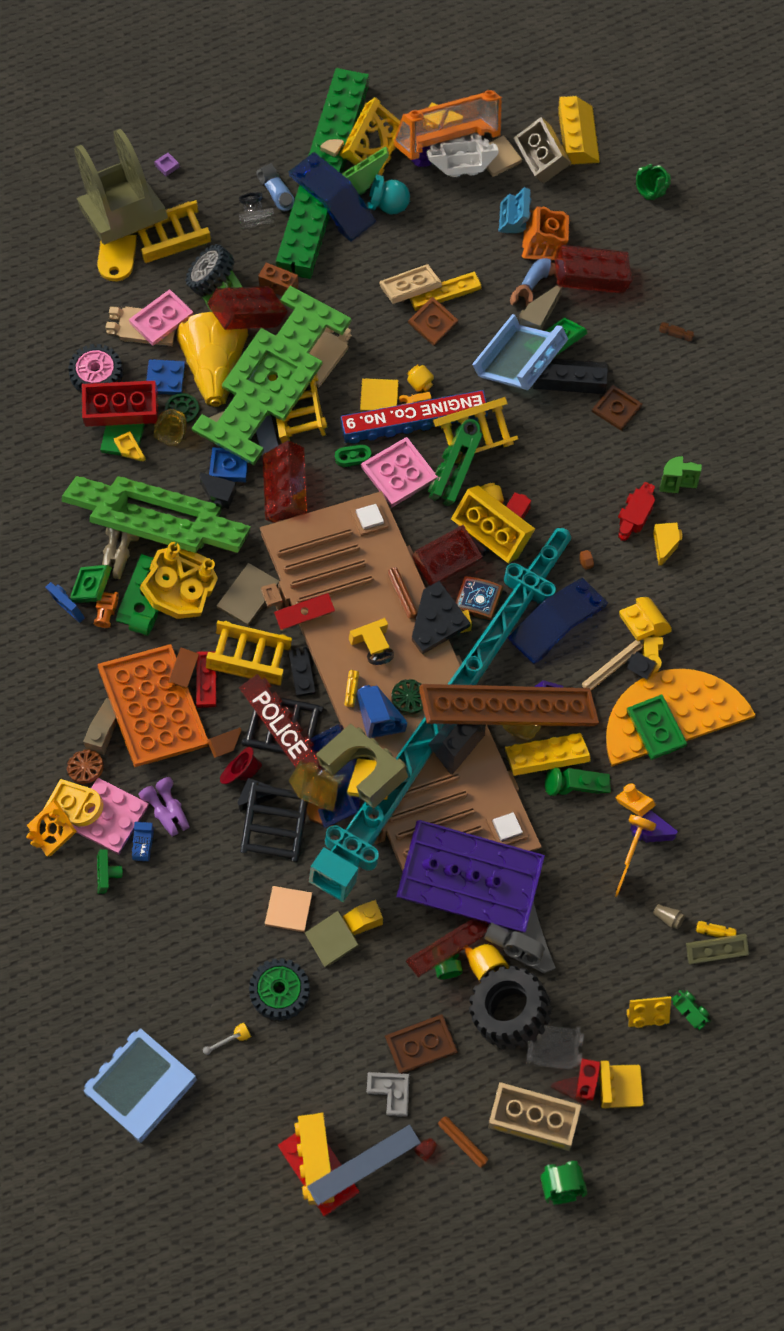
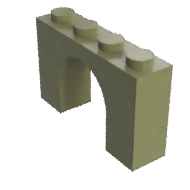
[316,724,408,809]

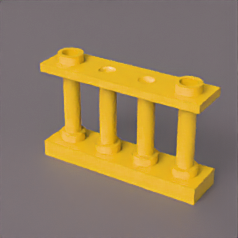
[134,200,211,263]
[269,373,327,445]
[433,397,518,463]
[206,621,292,686]

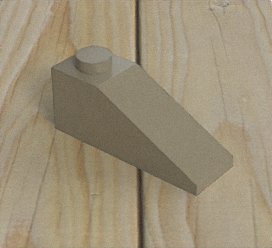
[519,284,563,330]
[83,698,118,755]

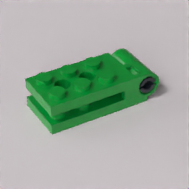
[428,419,483,506]

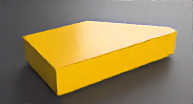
[114,432,146,461]

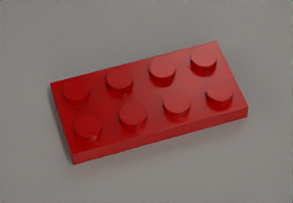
[278,1133,359,1217]

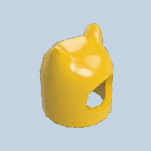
[465,944,509,982]

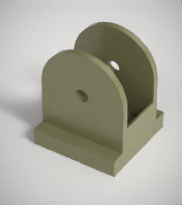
[74,129,168,245]

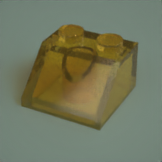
[289,761,338,811]

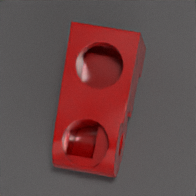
[576,1059,600,1101]

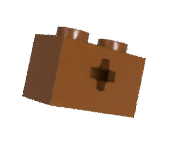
[258,263,299,296]

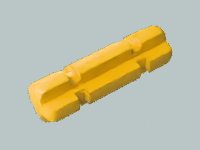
[344,670,359,707]
[696,921,736,938]

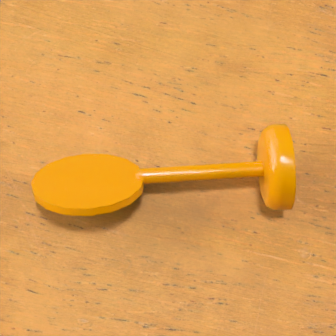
[615,815,657,897]

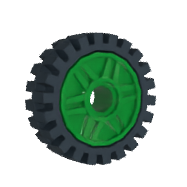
[249,958,310,1021]

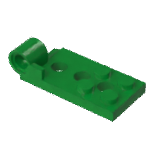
[115,554,169,636]

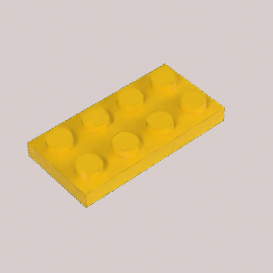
[505,733,590,776]

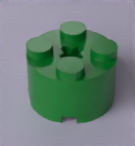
[540,1161,587,1205]

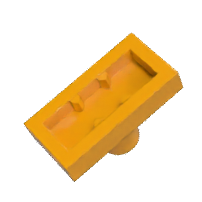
[615,784,656,817]

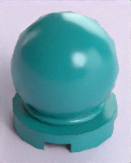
[367,174,410,214]

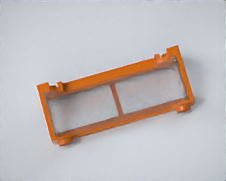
[394,90,502,160]

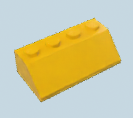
[558,96,600,164]

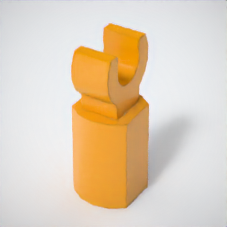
[399,392,431,405]

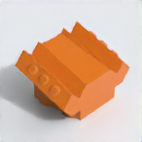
[522,206,569,260]

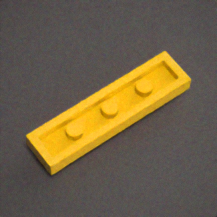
[409,272,481,311]

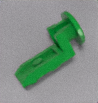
[545,768,611,796]

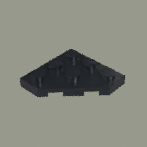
[412,581,470,654]

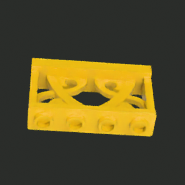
[340,97,405,175]

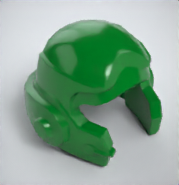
[636,164,671,200]

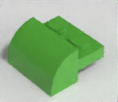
[660,456,702,493]

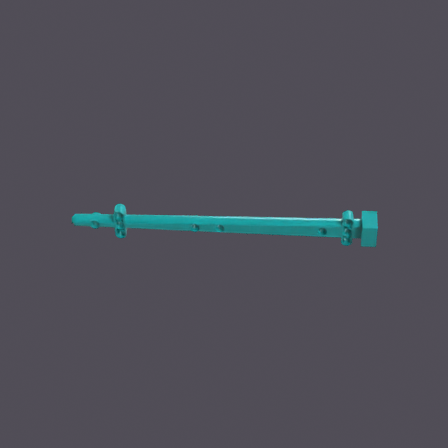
[309,528,571,902]

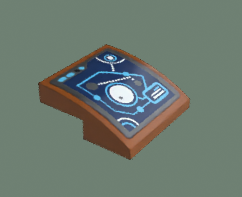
[455,576,503,620]

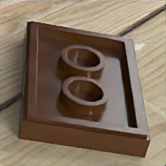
[385,1014,457,1074]

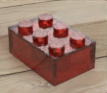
[412,525,482,586]

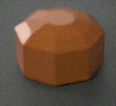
[579,550,594,570]

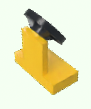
[349,618,394,665]

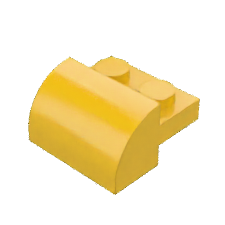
[619,597,671,641]

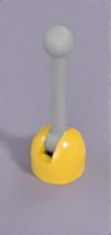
[203,1022,251,1055]

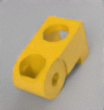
[642,637,663,674]

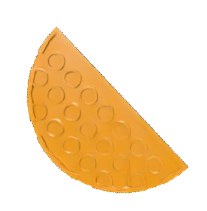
[606,669,756,767]

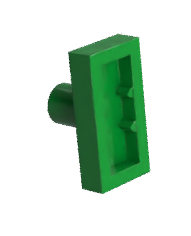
[97,849,122,894]

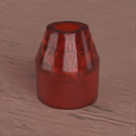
[414,1138,437,1161]

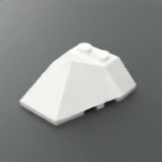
[427,133,499,177]

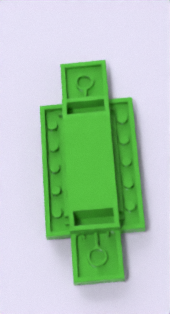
[62,476,251,553]

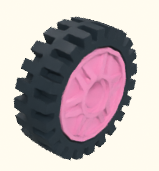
[68,344,123,393]

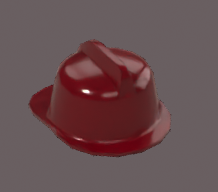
[220,747,262,784]

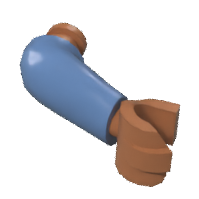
[510,258,561,306]

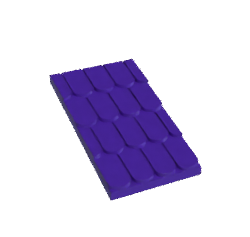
[396,820,545,933]

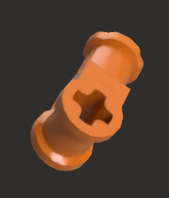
[93,592,119,628]

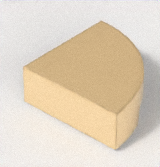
[320,139,344,157]

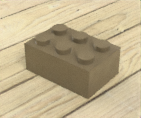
[514,117,571,184]

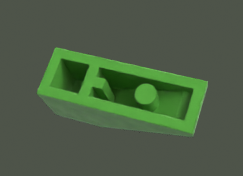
[342,147,389,197]

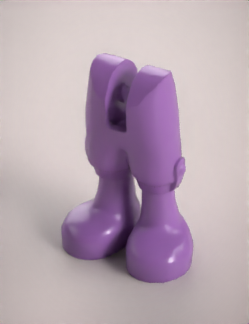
[139,777,190,837]

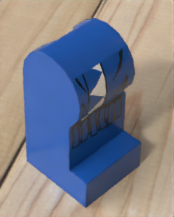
[132,822,154,862]

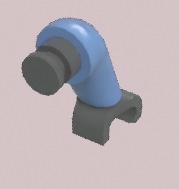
[256,163,294,211]

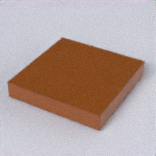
[408,296,459,346]

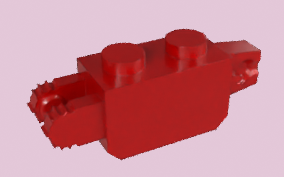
[618,482,655,541]

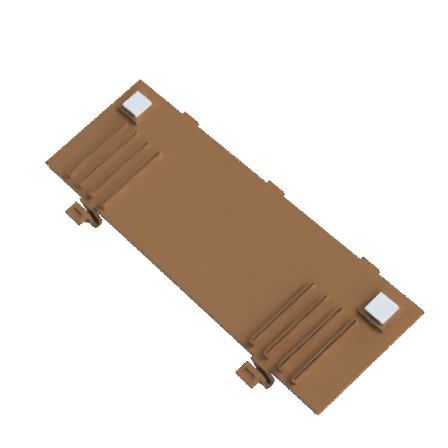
[260,491,541,872]

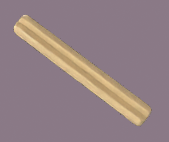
[582,640,643,690]

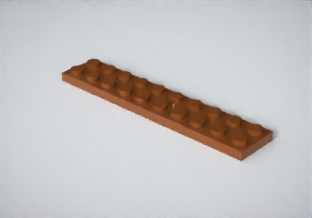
[419,684,599,726]

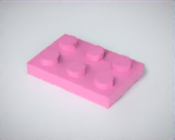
[129,289,193,346]

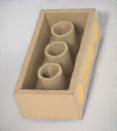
[488,1082,581,1151]

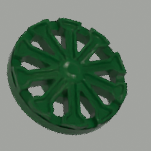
[165,393,199,424]
[391,679,423,714]

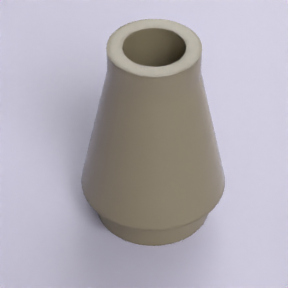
[653,904,685,929]

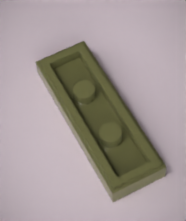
[686,934,749,964]

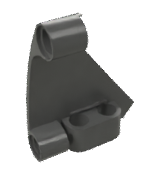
[484,901,555,973]

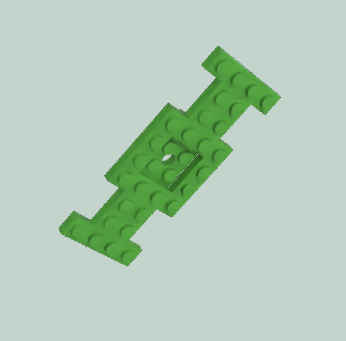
[192,286,352,465]

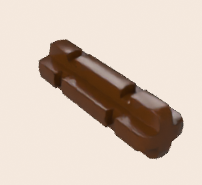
[659,322,694,342]

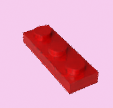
[196,651,216,708]

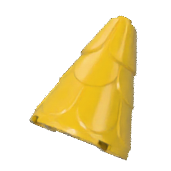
[177,312,248,407]

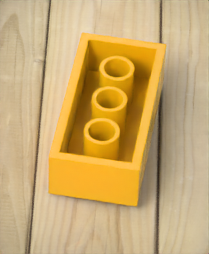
[451,486,535,563]

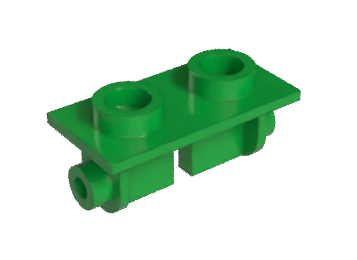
[671,990,711,1030]

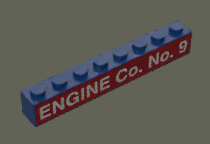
[340,390,488,444]

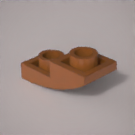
[168,647,199,689]

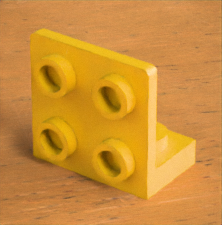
[599,1061,643,1108]

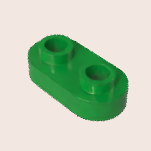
[335,445,371,467]

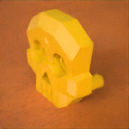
[140,542,218,619]

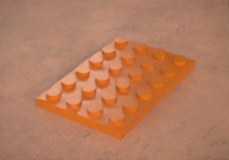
[98,644,209,767]

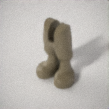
[102,527,140,579]

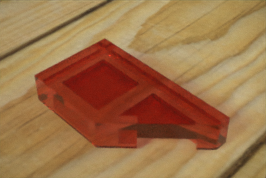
[551,1076,587,1105]

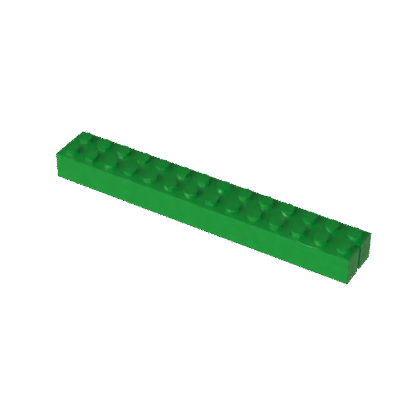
[276,68,369,279]

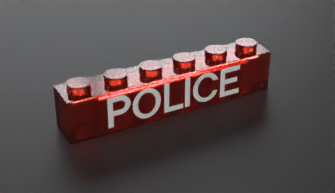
[239,674,324,782]

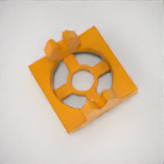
[26,800,77,856]

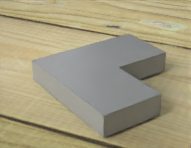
[367,1072,409,1117]

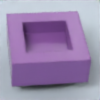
[155,153,179,176]

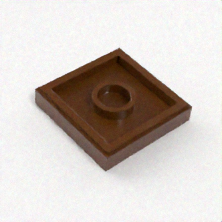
[592,385,642,431]

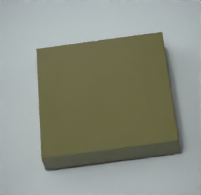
[305,911,360,967]

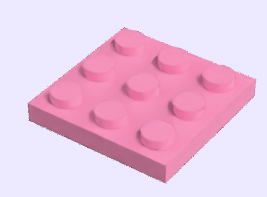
[361,437,437,507]
[73,778,149,855]

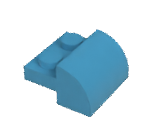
[499,187,531,233]

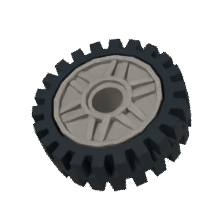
[186,244,234,297]

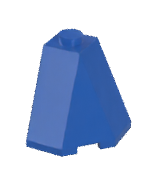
[357,685,407,739]

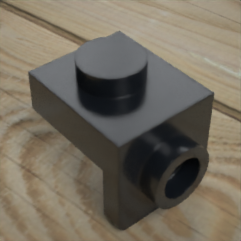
[627,651,658,680]

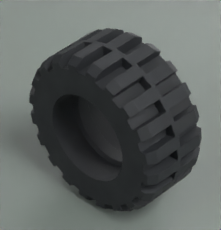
[469,966,552,1050]

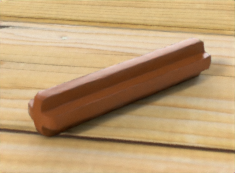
[388,567,417,619]
[438,1116,488,1168]

